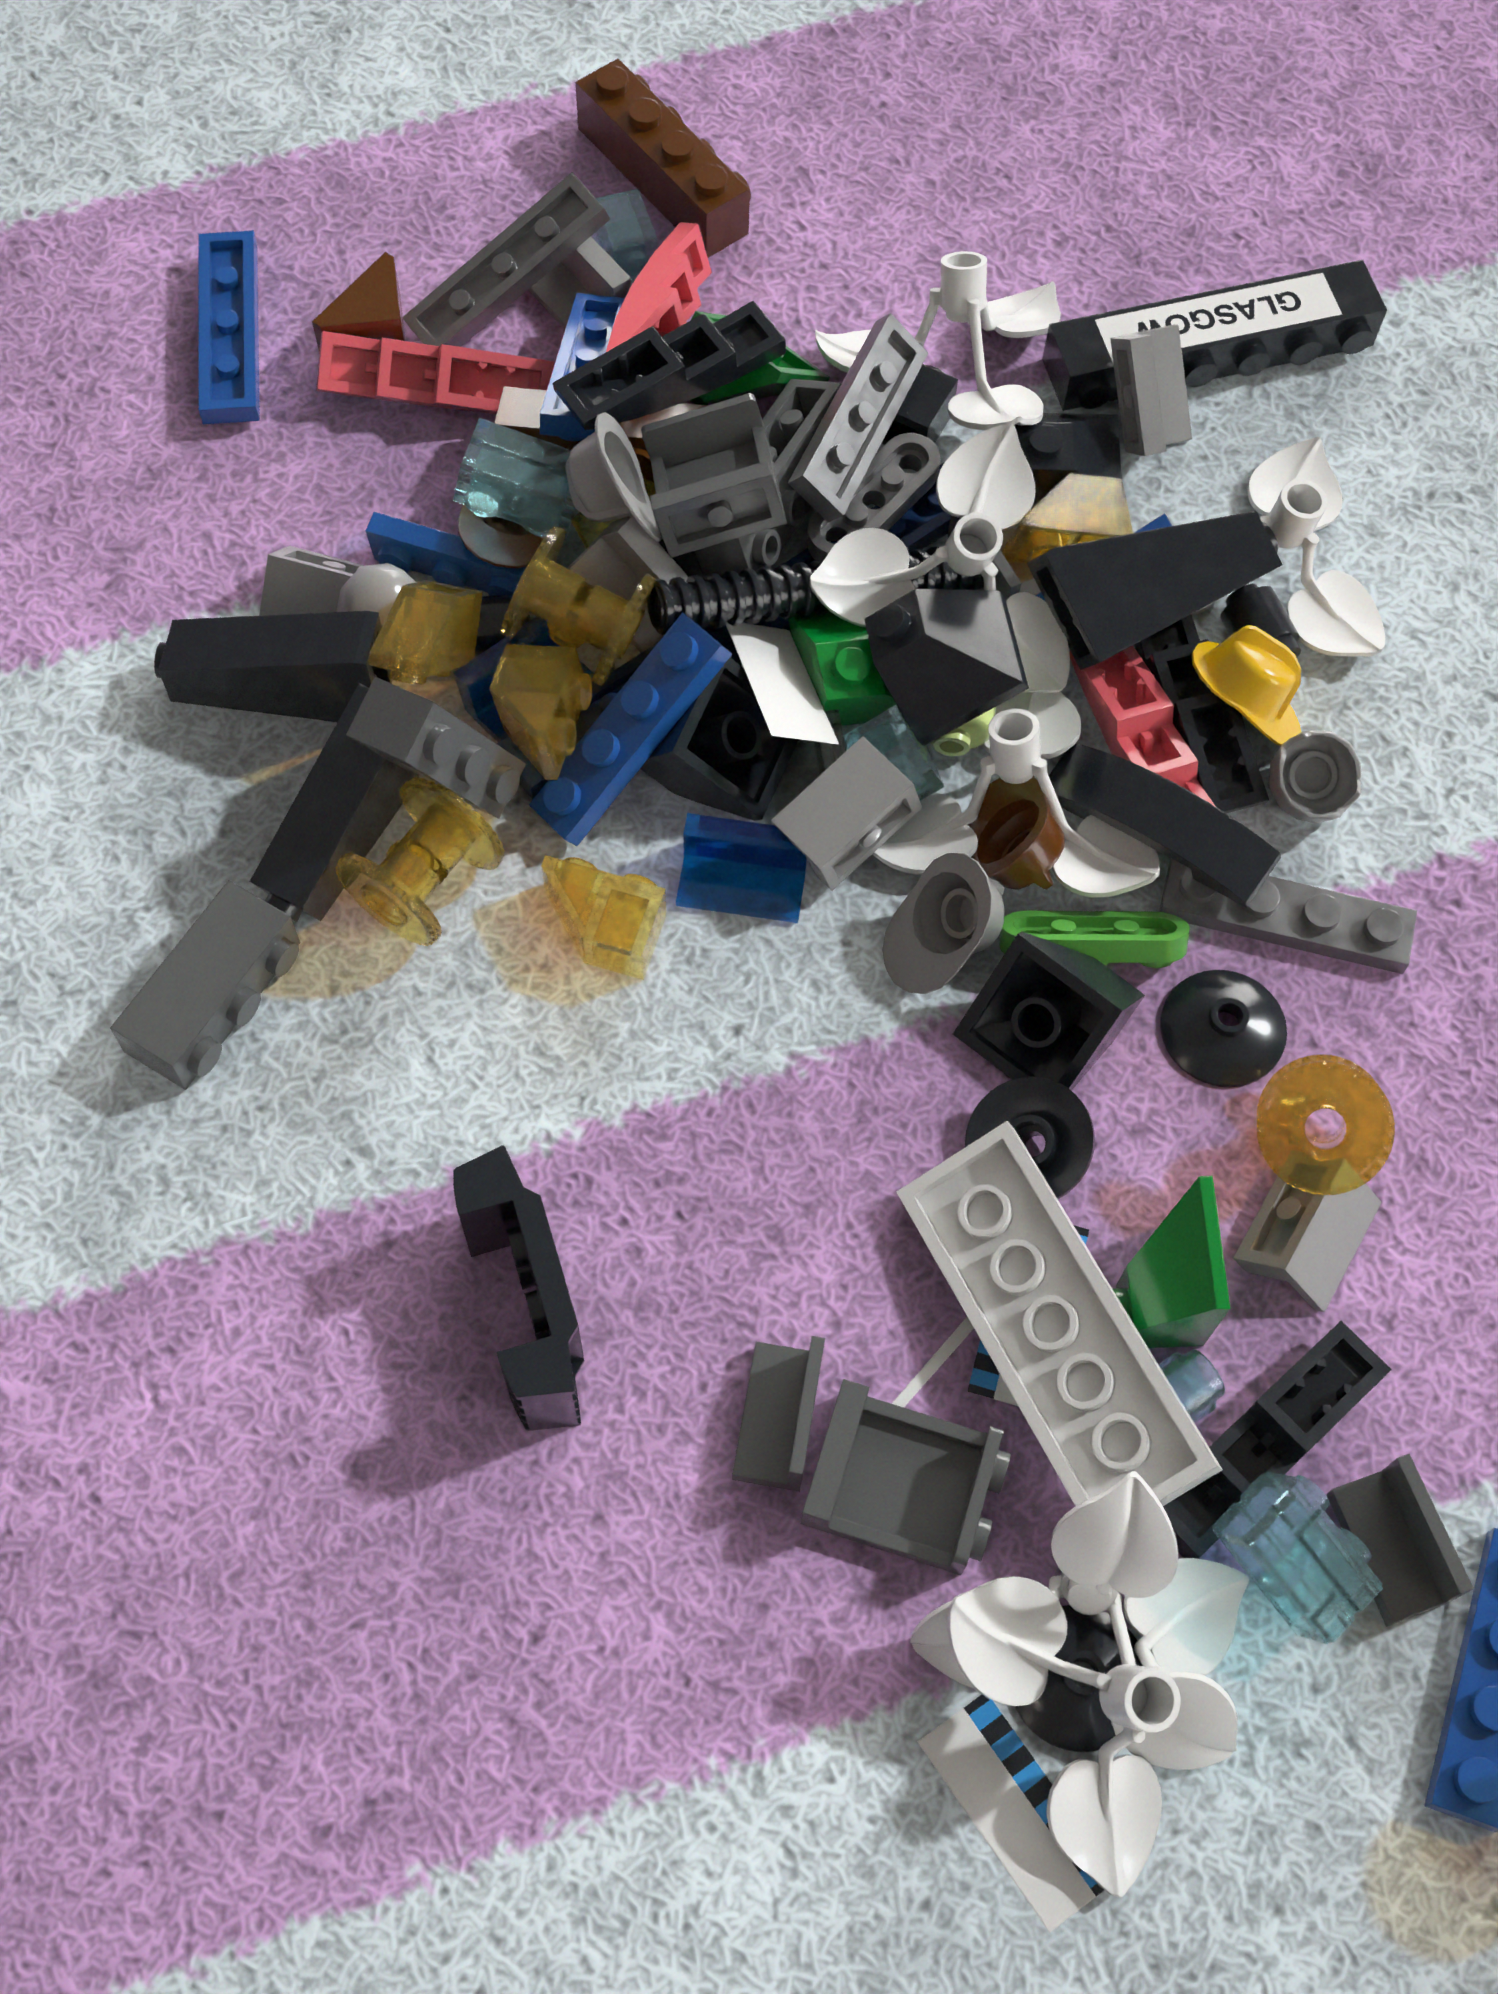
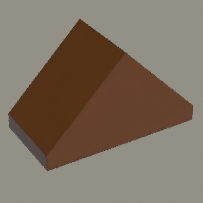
[312,252,405,353]

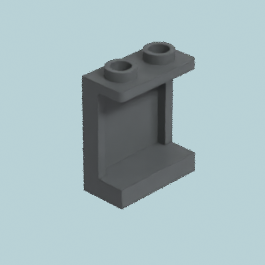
[641,393,787,558]
[800,1379,1011,1575]

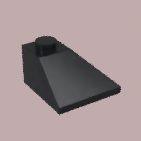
[1014,413,1124,512]
[864,589,1029,746]
[640,658,799,821]
[953,932,1145,1091]

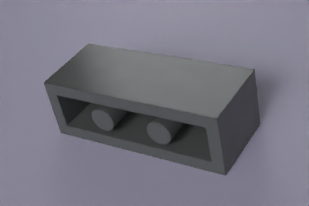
[346,677,526,819]
[110,880,300,1090]

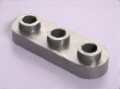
[807,433,940,561]

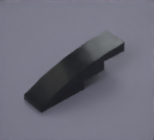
[552,300,786,431]
[1134,614,1269,813]
[1163,1320,1392,1559]

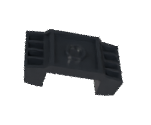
[453,1145,585,1431]

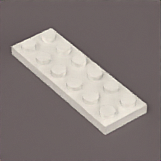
[896,1121,1222,1506]

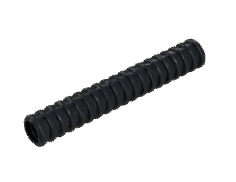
[647,547,984,635]

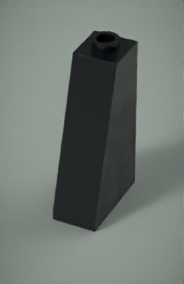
[1027,511,1283,670]
[154,611,393,722]
[249,683,420,922]

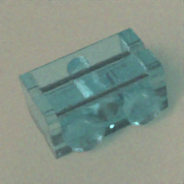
[453,418,577,540]
[1212,1472,1383,1645]

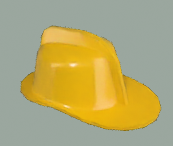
[1192,625,1301,746]

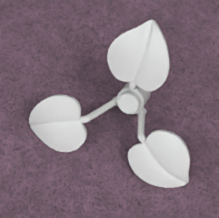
[815,251,1061,430]
[810,423,1070,693]
[1192,437,1385,656]
[872,692,1160,898]
[910,1471,1238,1770]
[947,1558,1249,1897]

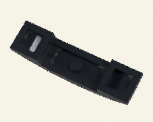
[1048,744,1281,908]

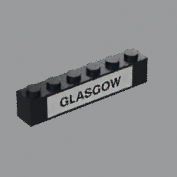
[1042,260,1387,411]

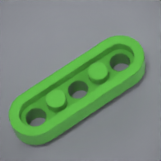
[999,910,1190,968]

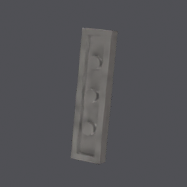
[402,172,610,347]
[788,313,928,523]
[1159,858,1417,974]

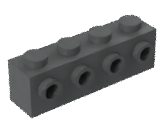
[694,379,841,577]

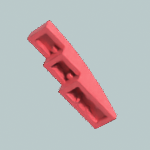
[606,222,712,352]
[316,331,554,414]
[1069,645,1216,807]

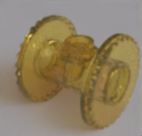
[501,526,655,686]
[335,777,505,946]
[1257,1054,1395,1195]

